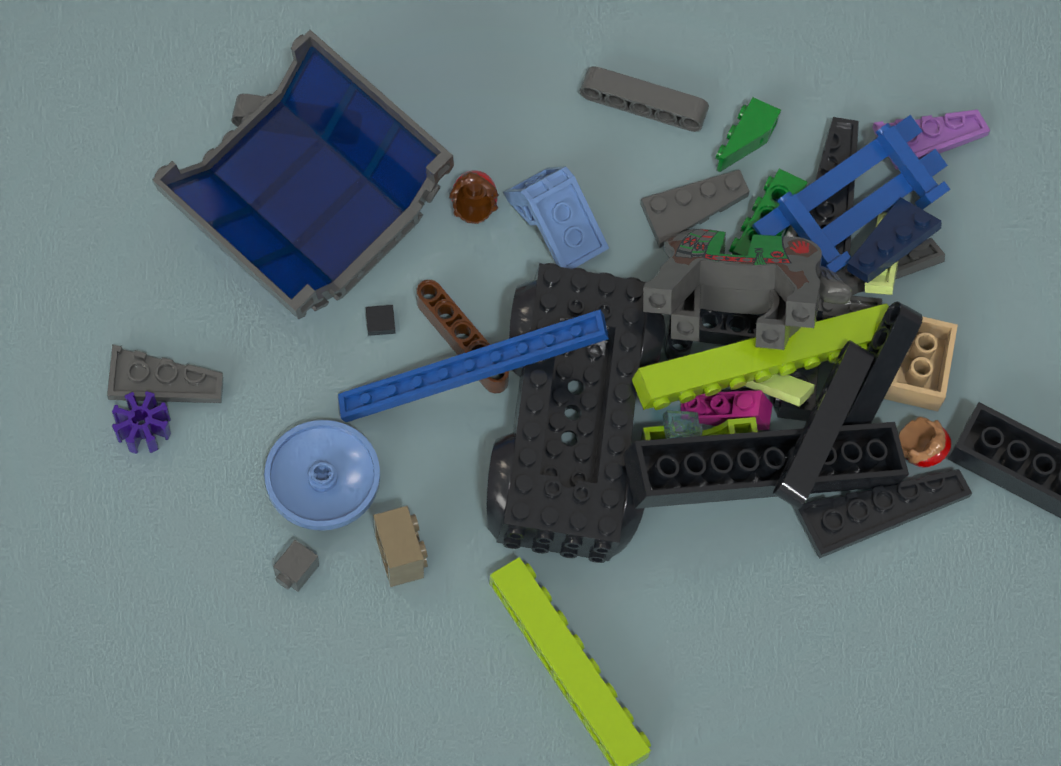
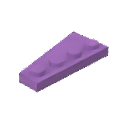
[872,110,990,170]

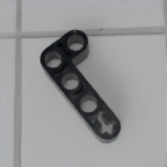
[665,309,761,360]

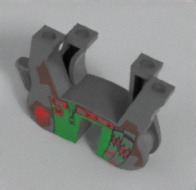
[643,229,852,350]

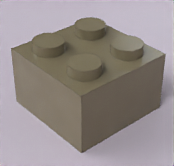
[373,506,428,587]

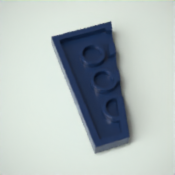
[847,197,942,283]

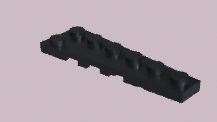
[809,117,859,255]
[794,469,972,559]

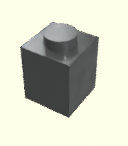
[273,540,320,592]

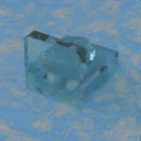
[662,410,702,439]

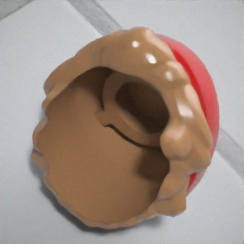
[899,417,951,467]

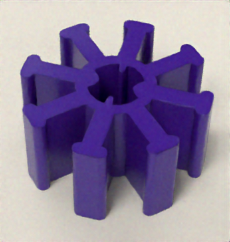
[112,391,171,454]

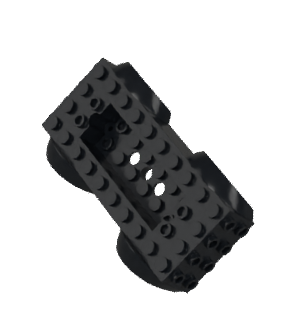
[486,263,665,563]

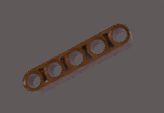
[417,280,509,394]

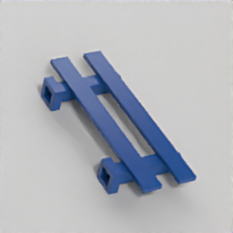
[752,115,951,272]

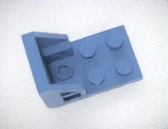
[503,166,609,269]

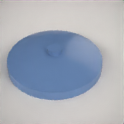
[264,420,380,530]

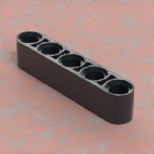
[842,301,923,426]

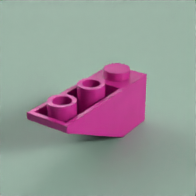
[679,390,772,430]

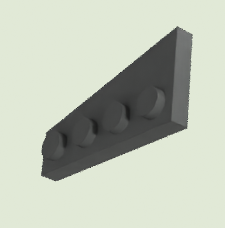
[640,169,750,248]
[107,344,224,403]

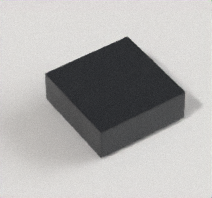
[366,305,395,336]

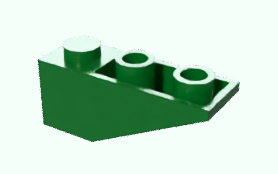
[715,97,781,172]

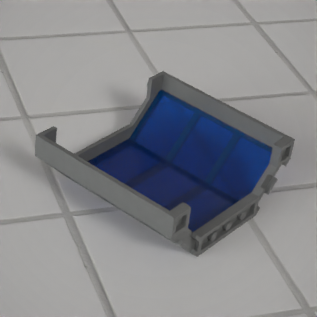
[152,30,454,320]

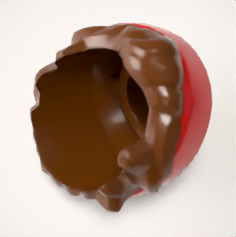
[449,170,499,224]

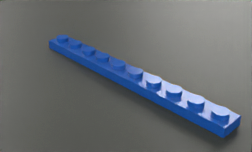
[338,310,609,423]

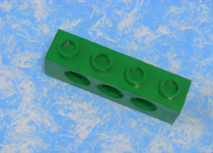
[729,168,808,256]

